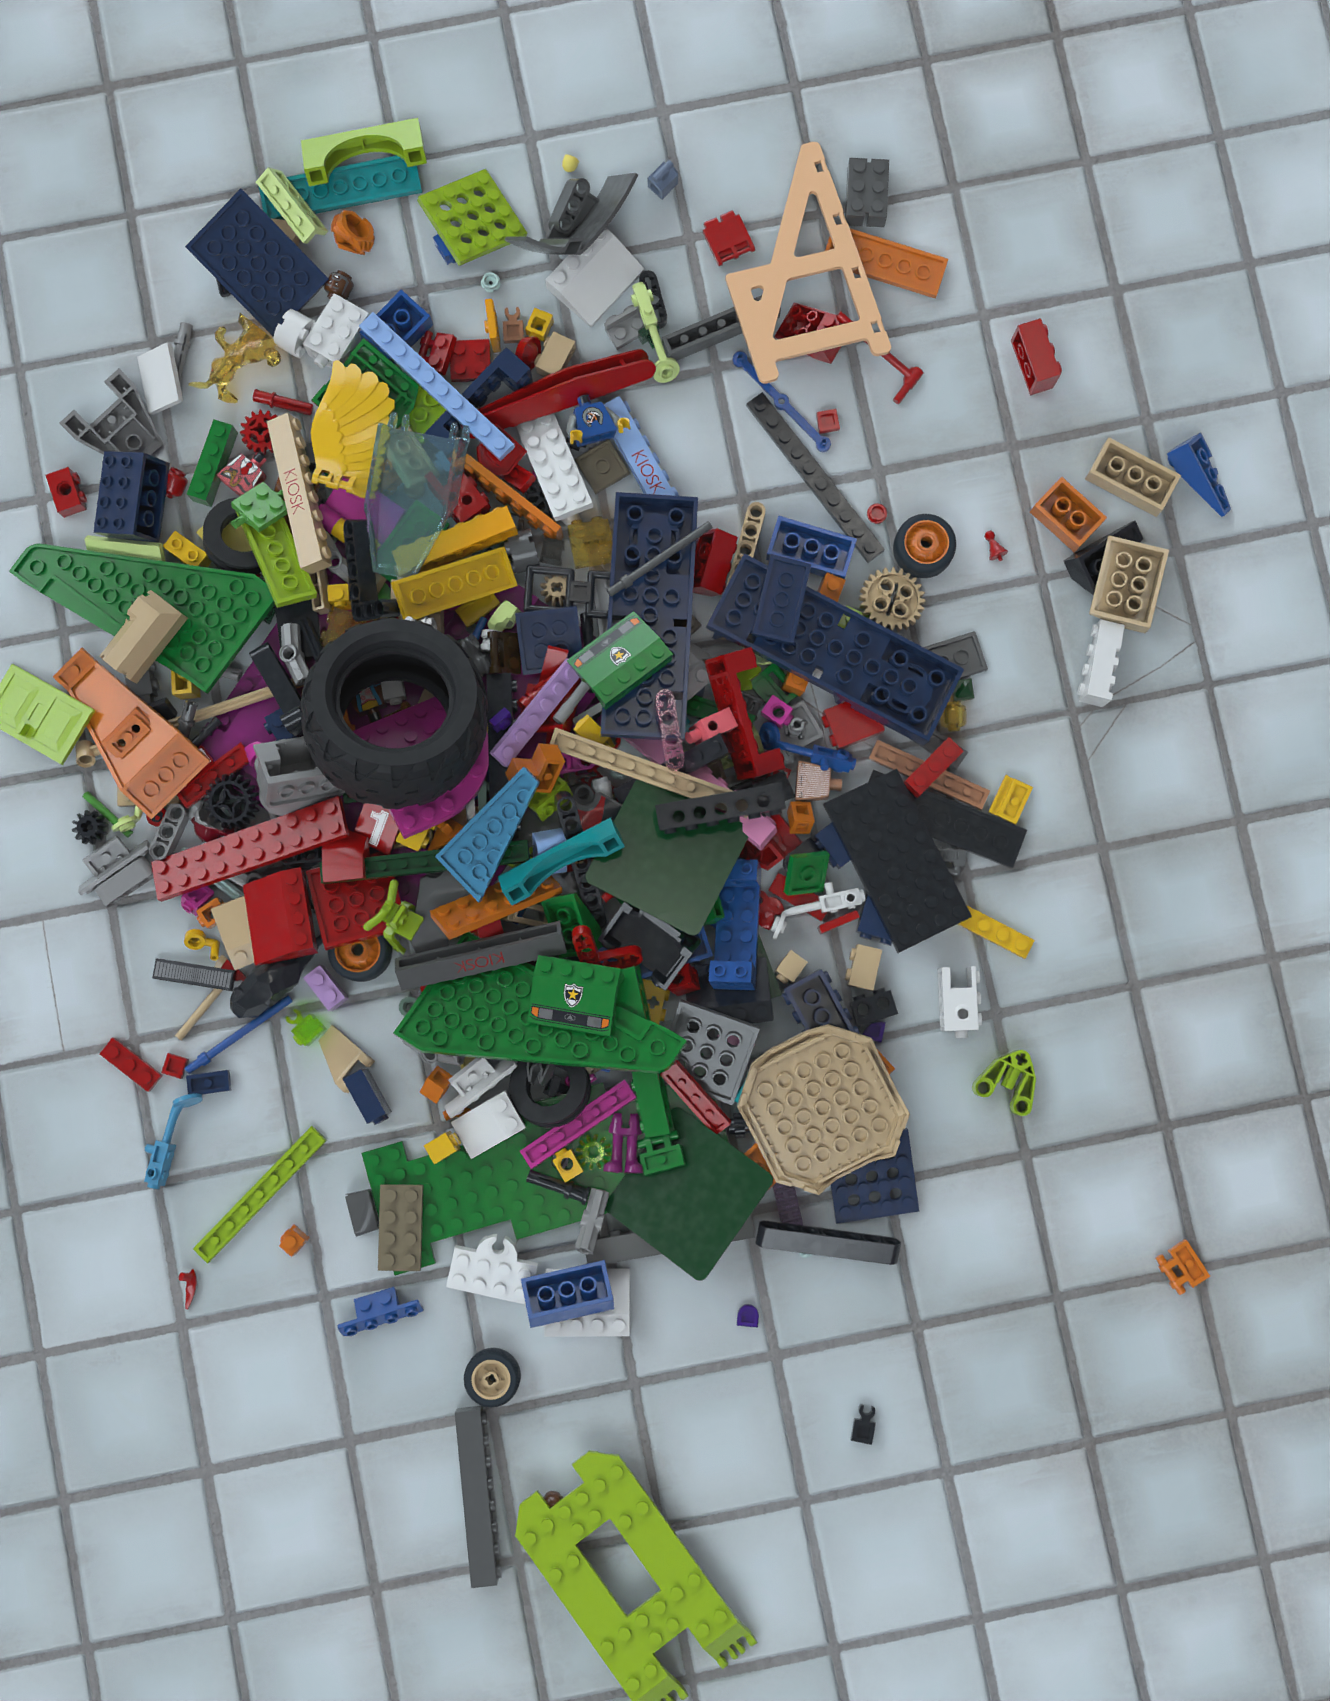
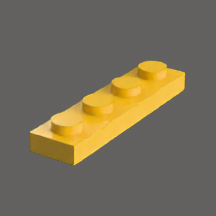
[957,905,1035,959]

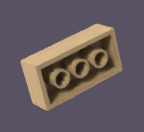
[1085,437,1181,517]

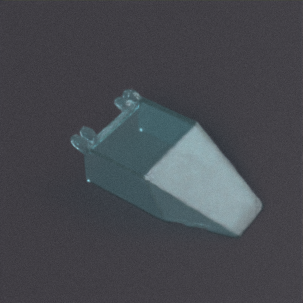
[364,412,470,578]

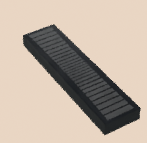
[152,958,236,991]

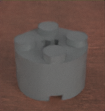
[504,528,540,574]

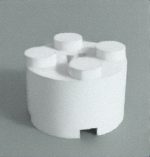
[273,309,316,358]

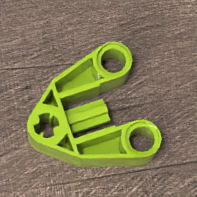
[972,1050,1036,1116]

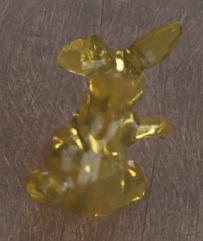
[188,313,281,403]

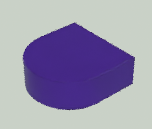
[736,1304,759,1328]

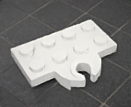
[446,1234,538,1305]

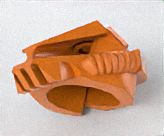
[331,210,375,255]

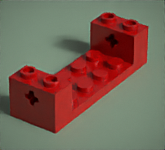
[704,647,785,780]

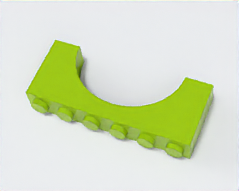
[301,118,427,186]

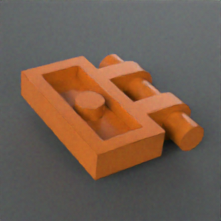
[1155,1239,1210,1295]

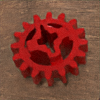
[240,409,278,455]

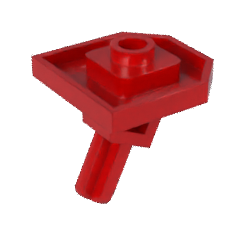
[476,423,527,475]

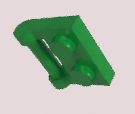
[751,663,797,715]

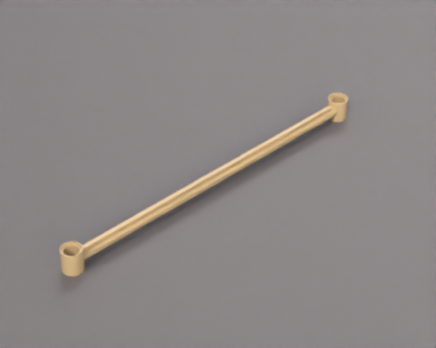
[75,678,304,768]

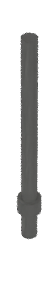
[607,521,713,597]

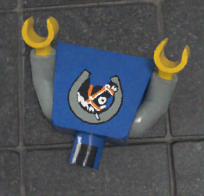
[566,395,631,447]

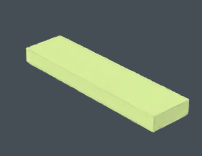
[84,535,166,562]

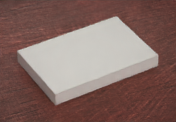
[137,342,183,415]

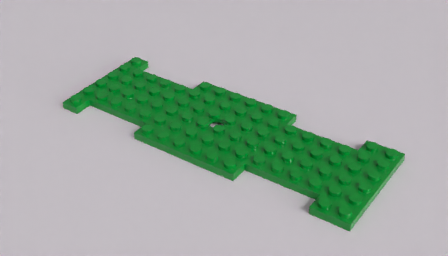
[361,1053,729,1276]

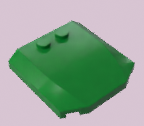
[311,338,419,432]

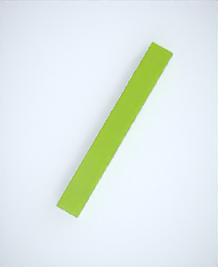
[193,1126,327,1264]

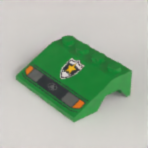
[567,611,673,710]
[527,955,624,1037]

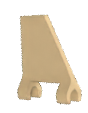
[319,1025,375,1093]

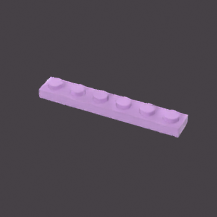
[490,658,579,767]

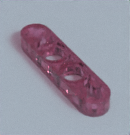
[655,689,685,771]

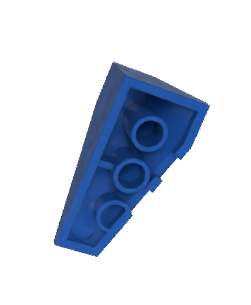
[1167,432,1231,517]

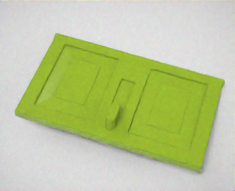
[0,664,95,765]

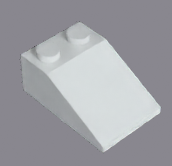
[451,1091,526,1159]

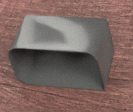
[345,1189,379,1237]

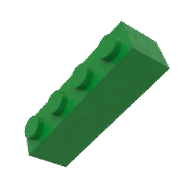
[187,419,238,507]

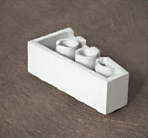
[1077,619,1125,707]

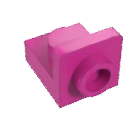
[181,886,215,916]

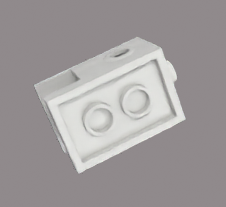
[303,293,369,369]
[937,966,982,1038]

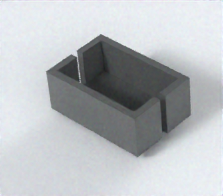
[845,158,889,228]

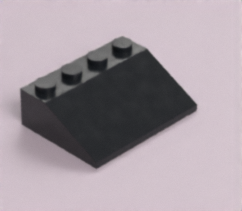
[686,957,774,1031]

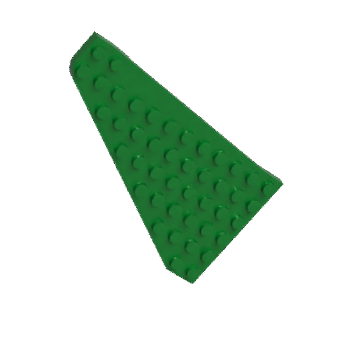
[9,543,275,694]
[393,932,687,1073]

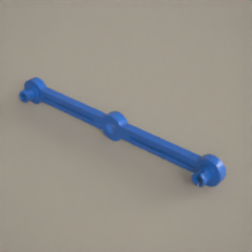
[732,351,831,452]

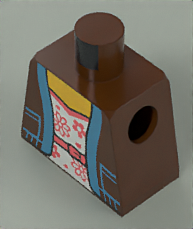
[351,683,387,723]

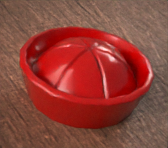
[515,336,541,370]

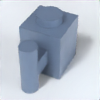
[647,160,678,200]

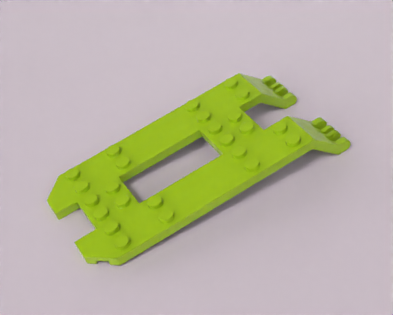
[515,1450,758,1701]

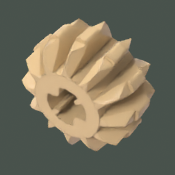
[540,575,567,607]

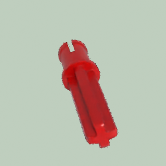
[252,389,313,415]

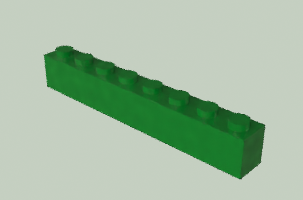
[616,965,675,1138]

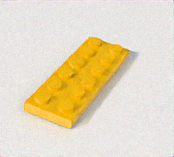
[391,546,518,620]

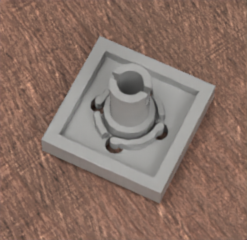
[768,700,824,757]

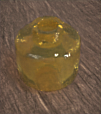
[940,701,967,732]

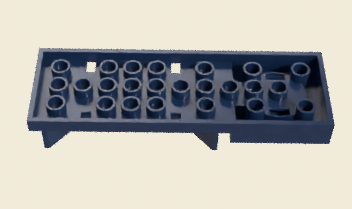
[601,492,698,742]
[706,553,964,745]

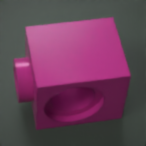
[761,695,794,729]

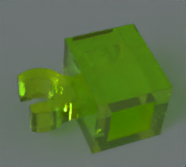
[285,1009,327,1046]

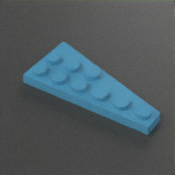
[435,767,540,902]

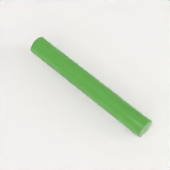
[82,791,133,838]

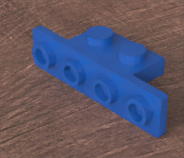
[337,1287,424,1336]

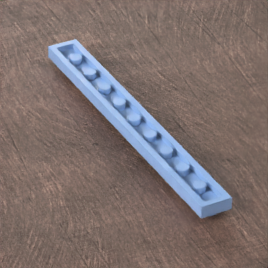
[359,312,515,461]

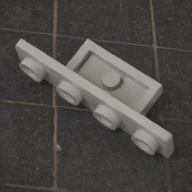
[78,836,150,895]

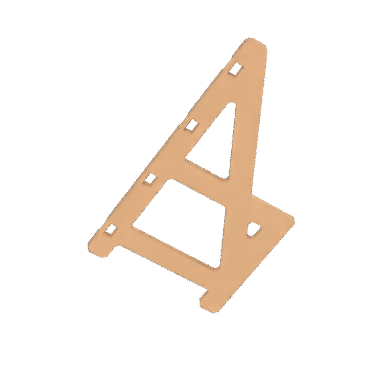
[725,142,891,384]

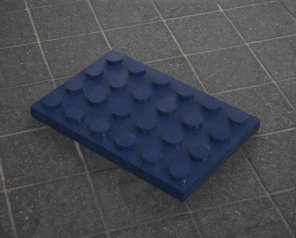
[185,188,329,337]

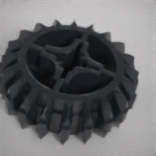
[204,773,261,829]

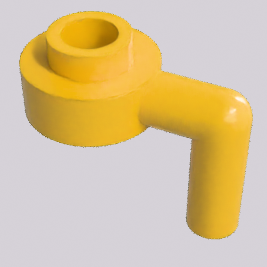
[184,929,220,961]

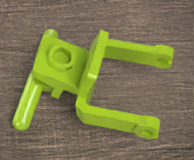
[363,879,424,955]

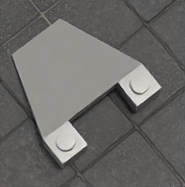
[59,368,163,455]

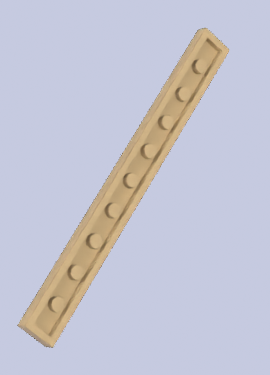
[550,728,748,819]

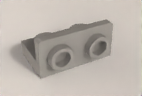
[604,305,649,350]

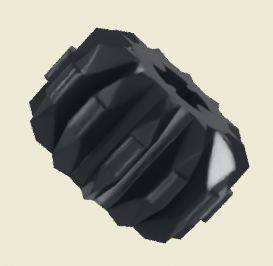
[72,810,108,845]

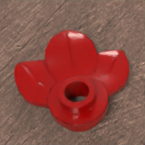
[759,891,785,930]

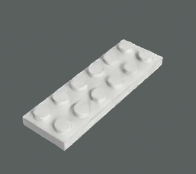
[516,413,593,522]

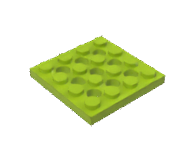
[417,169,527,266]

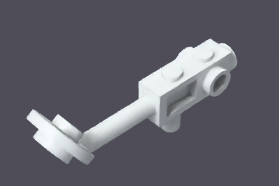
[771,882,865,940]

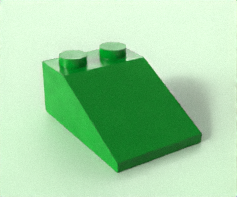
[541,893,603,958]

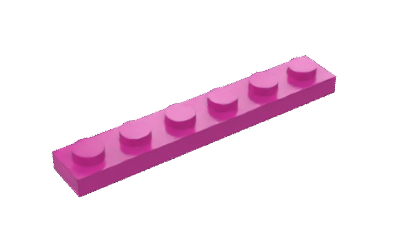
[520,1080,637,1169]

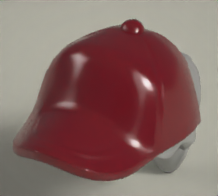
[188,798,235,842]

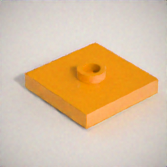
[484,298,501,353]

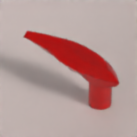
[179,1269,197,1310]

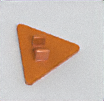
[428,818,463,851]

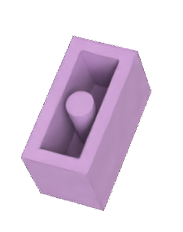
[303,965,349,1011]

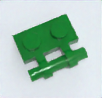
[637,1130,686,1176]

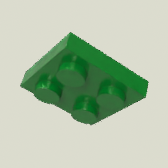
[784,851,830,896]

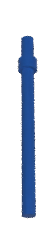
[185,995,293,1074]

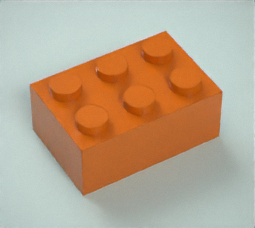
[1030,477,1107,553]

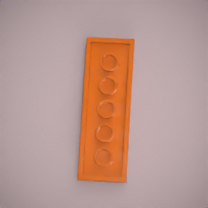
[825,224,948,299]
[460,452,564,544]
[430,875,562,940]

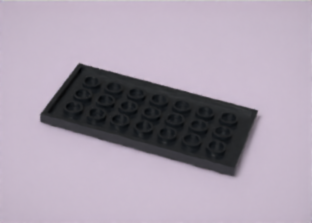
[823,769,972,954]

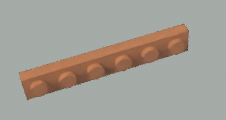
[869,739,990,810]

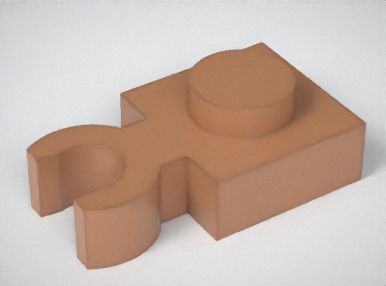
[503,307,524,344]

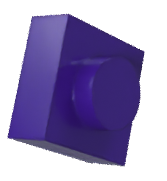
[489,707,513,733]

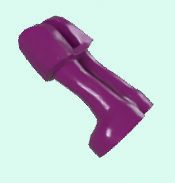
[603,1113,643,1174]

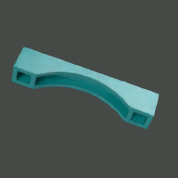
[498,818,625,906]

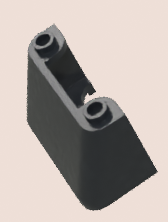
[598,902,701,990]

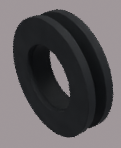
[203,498,261,574]
[509,1061,591,1128]

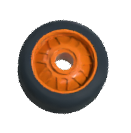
[893,514,956,578]
[327,935,393,982]

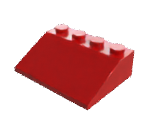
[243,867,318,966]

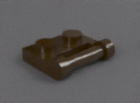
[487,631,521,675]

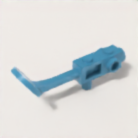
[144,1093,203,1190]

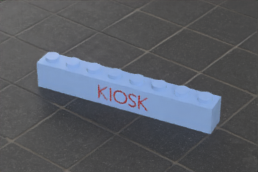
[604,396,697,540]

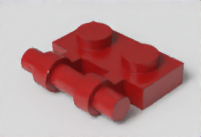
[418,331,457,375]

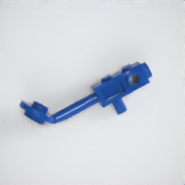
[759,722,856,773]

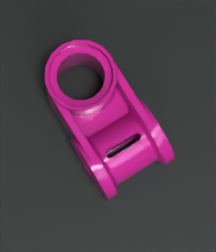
[559,753,595,775]

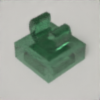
[638,325,660,349]

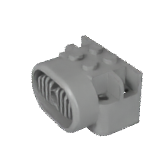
[253,736,345,816]

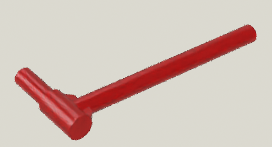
[836,311,924,404]

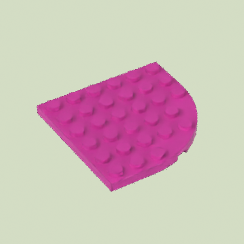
[353,697,489,839]

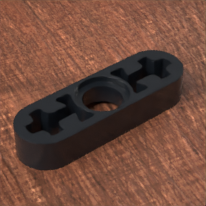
[639,270,667,329]

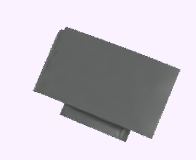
[505,173,638,255]

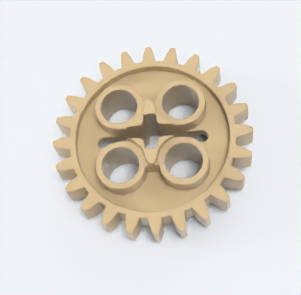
[859,567,926,632]

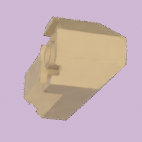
[100,590,188,684]

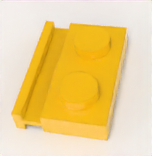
[988,775,1033,825]

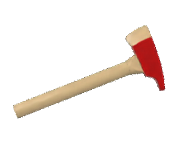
[175,955,246,1041]

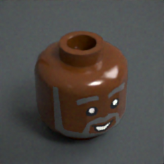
[324,270,354,300]

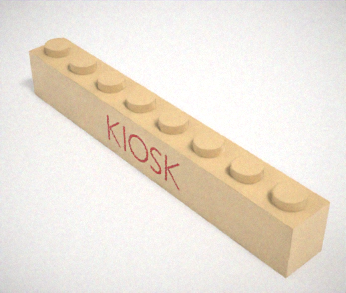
[267,412,332,574]

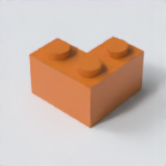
[505,743,565,793]

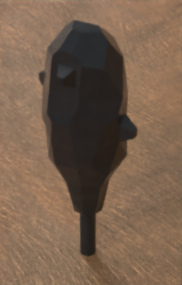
[230,934,323,1018]

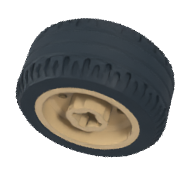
[464,1348,521,1408]

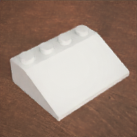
[545,228,645,327]
[544,1268,630,1337]

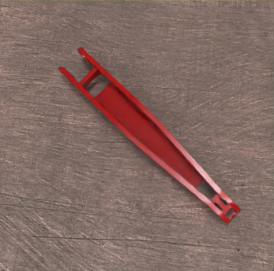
[460,349,656,439]

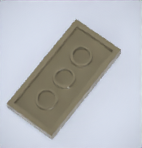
[378,1184,424,1271]

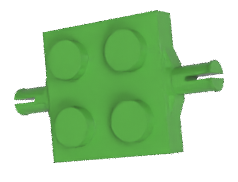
[231,482,288,532]

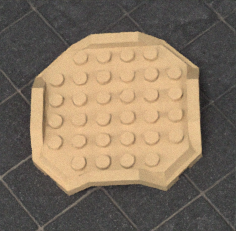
[737,1024,910,1195]

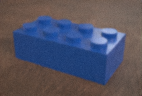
[766,515,857,579]
[521,1260,614,1328]

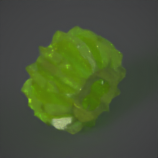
[576,1134,612,1170]

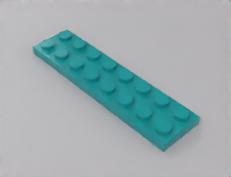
[259,155,423,220]

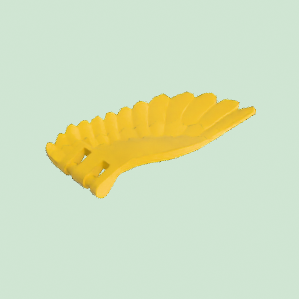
[311,360,395,499]

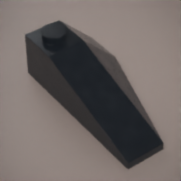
[1063,521,1143,595]

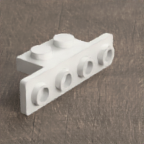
[444,1058,517,1118]

